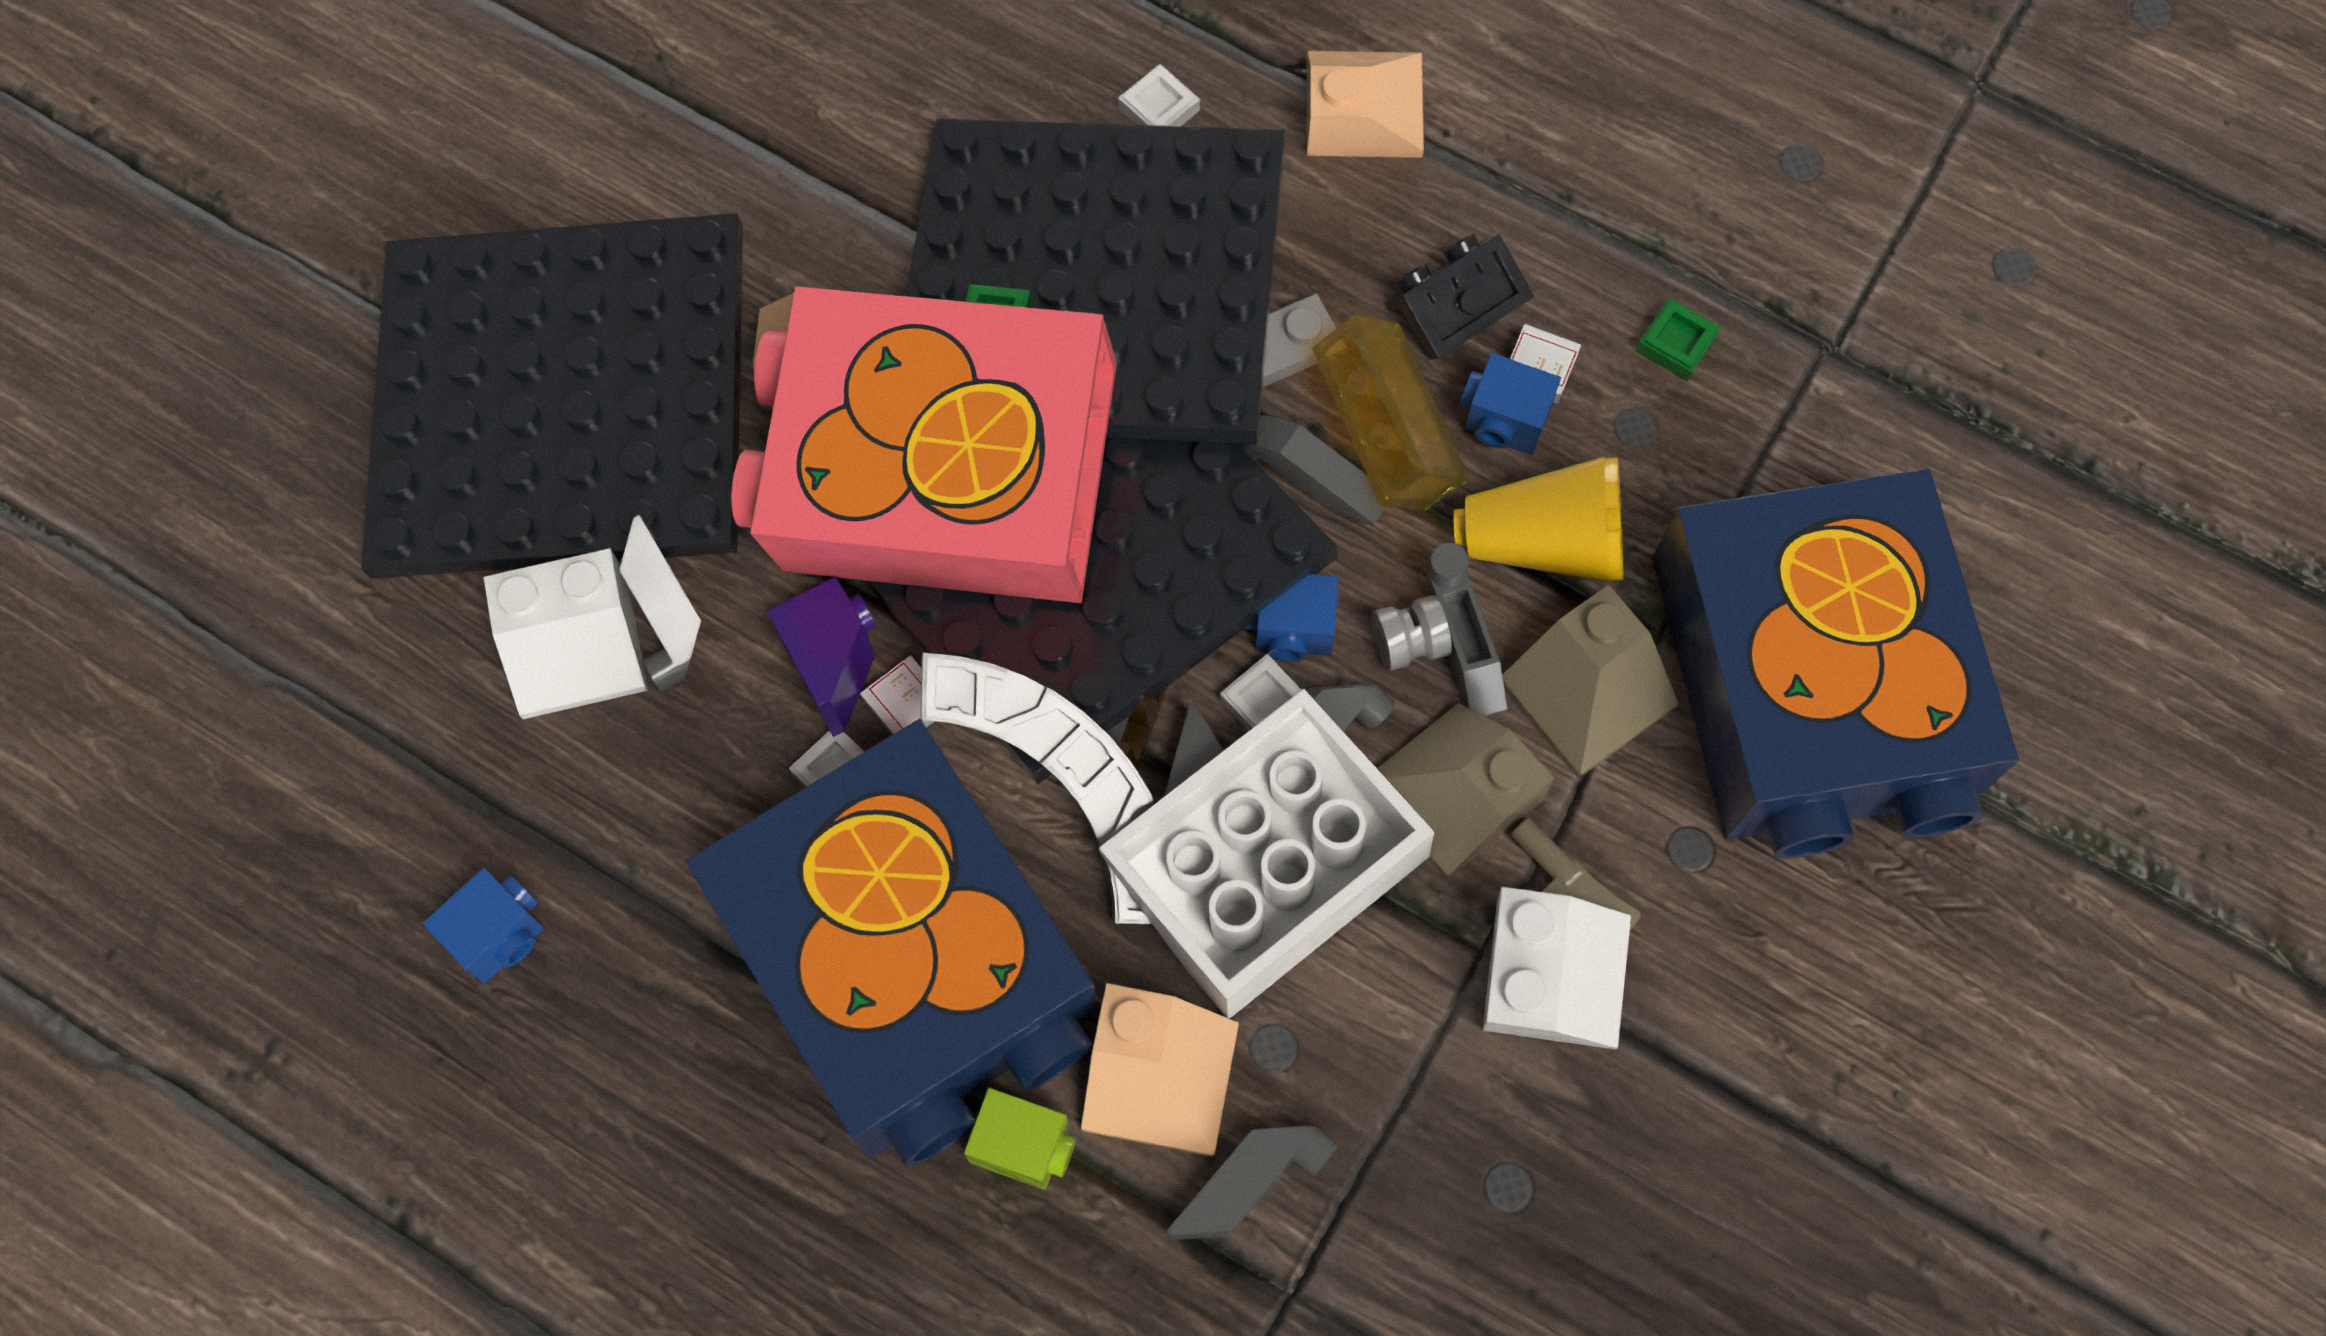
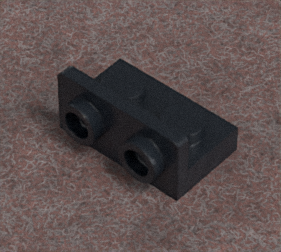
[1384,233,1535,360]

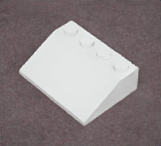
[1099,689,1434,1019]

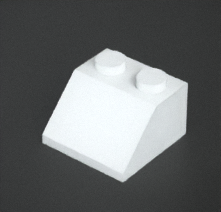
[484,548,648,719]
[1482,887,1631,1049]

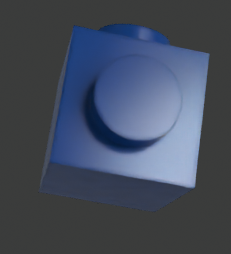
[1460,353,1562,456]
[1245,574,1339,662]
[422,868,544,984]

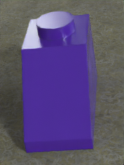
[767,577,876,737]

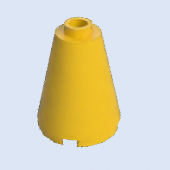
[1454,456,1623,583]

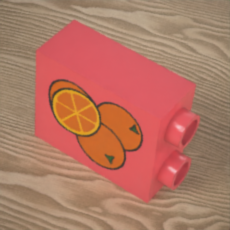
[732,286,1117,603]

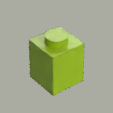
[964,1088,1076,1190]

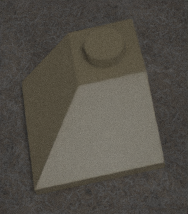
[1502,584,1679,779]
[1377,703,1554,880]

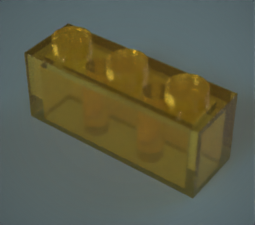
[1312,314,1470,511]

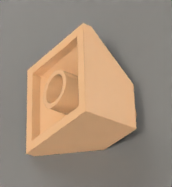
[1307,51,1424,158]
[1081,983,1239,1157]

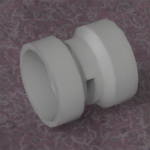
[1371,595,1452,671]

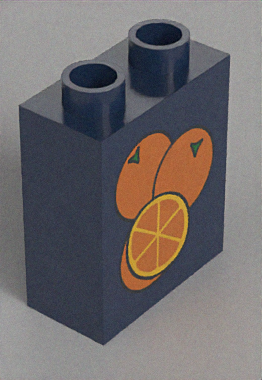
[1652,468,2019,859]
[685,718,1098,1167]

